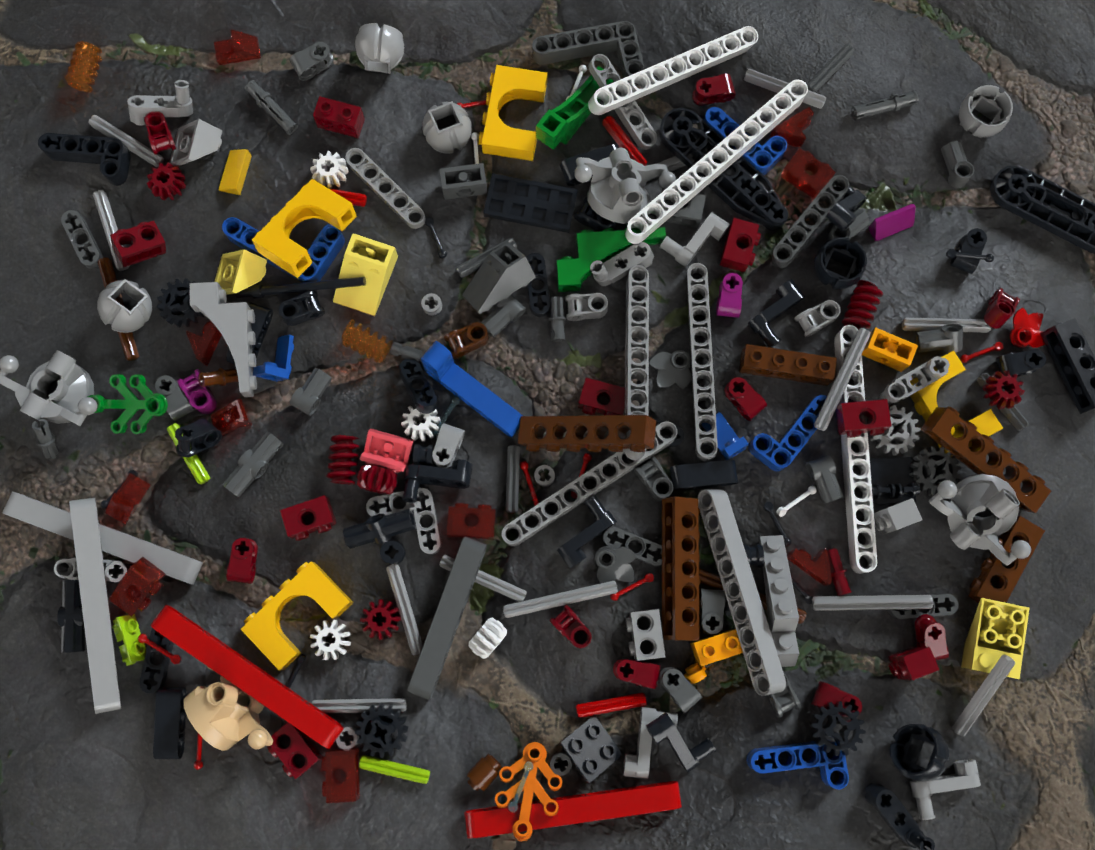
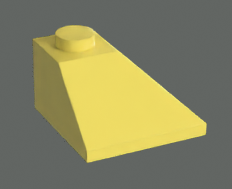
[214,250,267,295]

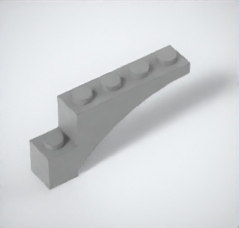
[190,282,257,397]
[759,535,799,667]

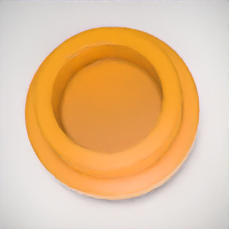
[684,663,707,684]

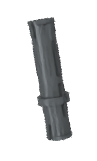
[245,80,298,135]
[852,91,919,120]

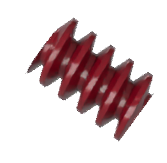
[842,280,883,330]
[326,435,359,485]

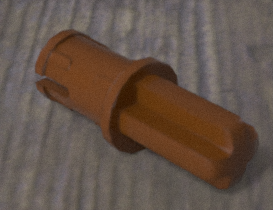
[198,368,239,387]

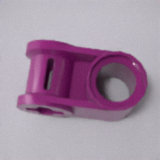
[716,273,743,318]
[177,369,217,414]

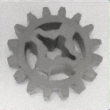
[869,405,921,455]

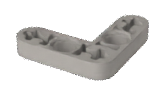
[366,488,441,555]

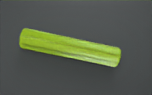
[167,423,210,485]
[359,755,430,784]

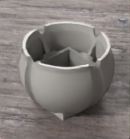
[355,23,404,74]
[959,85,1013,138]
[422,101,472,154]
[97,279,152,333]

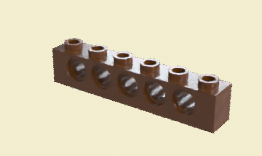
[921,406,1051,513]
[518,415,656,452]
[662,497,700,641]

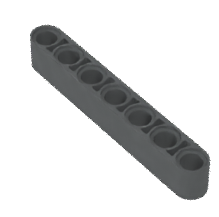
[407,537,487,700]

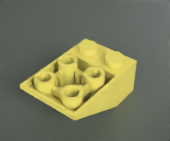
[333,234,398,316]
[961,598,1030,679]

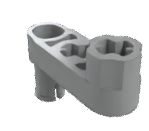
[127,80,193,125]
[659,212,730,268]
[590,242,654,286]
[879,356,950,405]
[53,557,127,582]
[623,707,678,779]
[910,760,981,820]

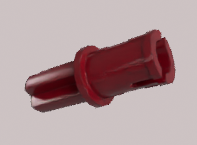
[824,549,852,596]

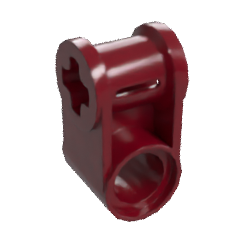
[692,73,736,106]
[145,112,176,155]
[984,287,1020,329]
[724,377,767,421]
[227,538,258,584]
[549,604,592,649]
[915,614,949,660]
[613,659,661,689]
[812,681,862,717]

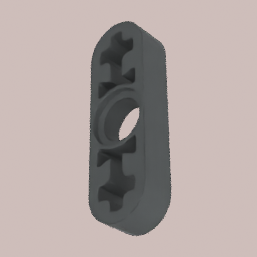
[61,210,103,269]
[603,527,662,566]
[888,594,958,619]

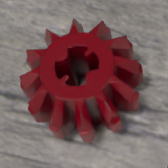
[147,162,186,201]
[982,370,1025,409]
[357,465,397,495]
[360,599,401,640]

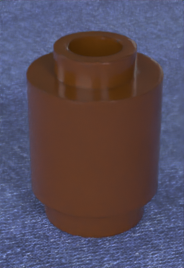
[467,753,502,792]

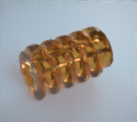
[65,41,102,93]
[342,319,393,363]

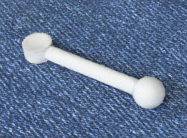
[566,65,587,100]
[471,132,479,164]
[776,486,817,517]

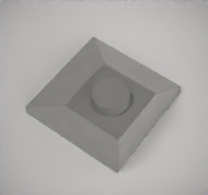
[169,119,223,167]

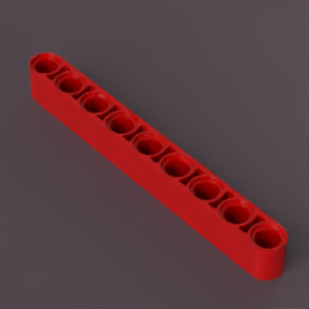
[150,605,344,749]
[464,781,682,838]

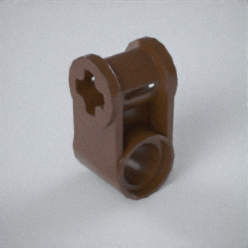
[444,322,489,359]

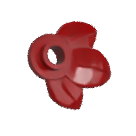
[1010,308,1045,348]

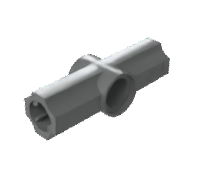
[222,431,284,497]

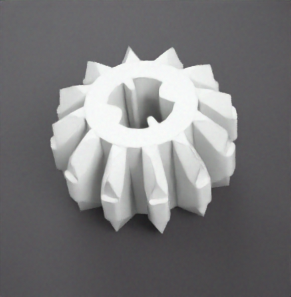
[310,151,349,189]
[401,406,441,442]
[468,618,507,659]
[310,620,351,660]

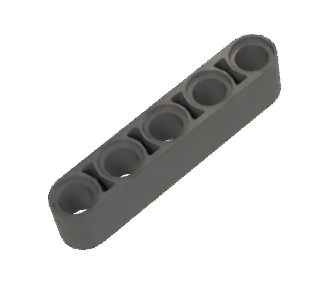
[771,175,849,268]

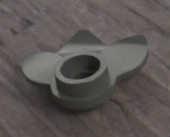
[649,350,692,389]
[595,546,637,583]

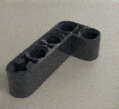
[38,133,131,186]

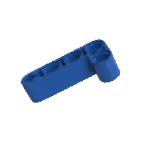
[703,107,787,175]
[749,395,827,471]
[746,740,849,790]

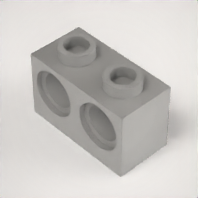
[874,498,922,535]
[626,609,665,661]

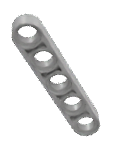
[588,54,657,150]
[345,148,425,229]

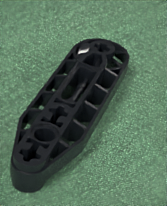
[659,108,788,231]
[990,165,1095,254]

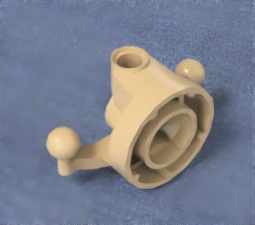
[184,666,273,751]

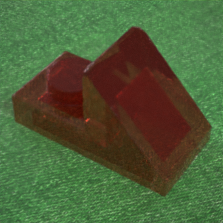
[214,30,261,65]
[769,107,814,147]
[186,321,222,366]
[210,399,252,436]
[105,473,152,525]
[787,548,832,586]

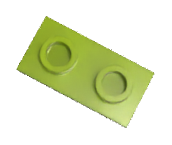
[112,614,146,666]

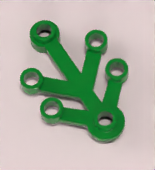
[88,374,168,434]

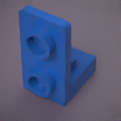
[253,335,294,382]
[702,412,749,460]

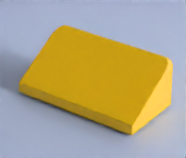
[218,149,252,195]

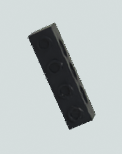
[1040,318,1095,414]

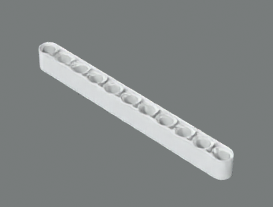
[625,80,808,244]
[834,325,877,574]

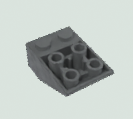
[462,241,536,314]

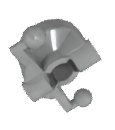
[574,148,676,224]
[0,350,98,426]
[929,474,1031,566]

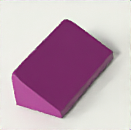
[868,204,916,241]

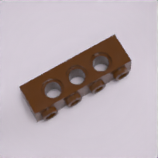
[739,344,837,386]
[968,516,1045,603]

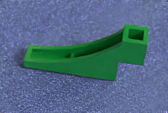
[536,66,614,150]
[556,227,666,292]

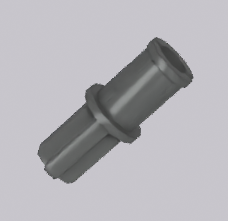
[549,296,566,342]
[32,419,59,459]

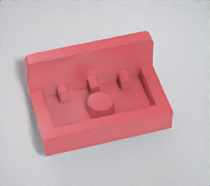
[360,429,414,473]

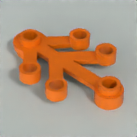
[495,742,562,842]

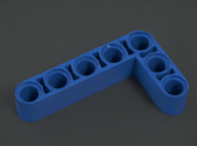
[222,217,345,283]
[421,341,523,438]

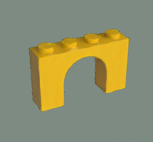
[479,65,547,161]
[252,179,357,278]
[910,351,1003,457]
[241,561,354,671]

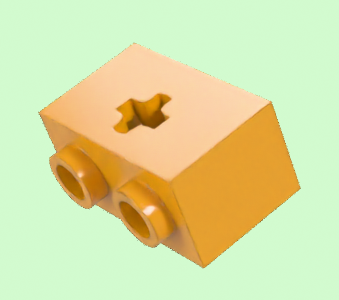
[862,327,918,372]
[690,628,743,666]

